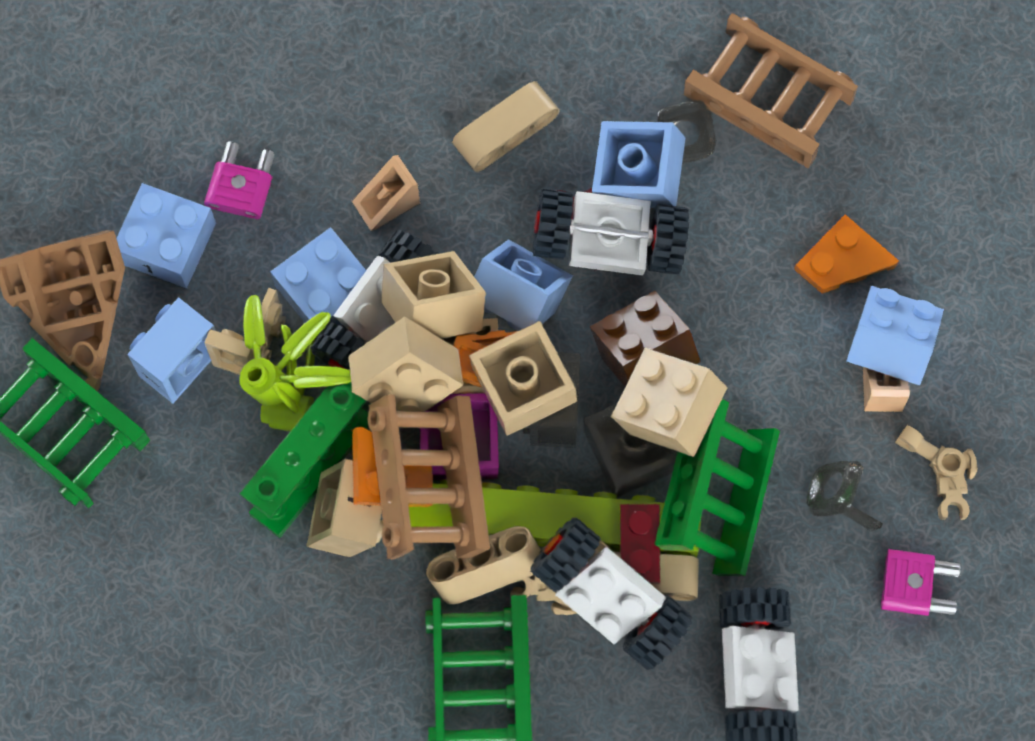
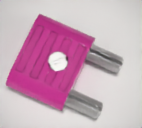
[204,142,275,219]
[881,549,961,616]

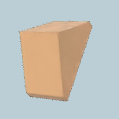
[352,155,420,231]
[863,367,910,412]

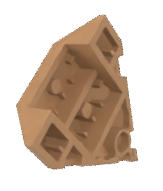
[0,230,125,391]

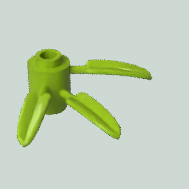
[239,295,351,406]
[260,325,315,431]

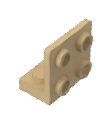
[204,288,286,375]

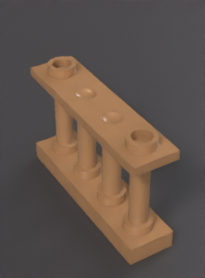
[684,13,858,168]
[368,394,490,559]

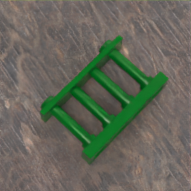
[0,338,150,509]
[240,382,369,538]
[654,399,780,577]
[425,595,532,741]

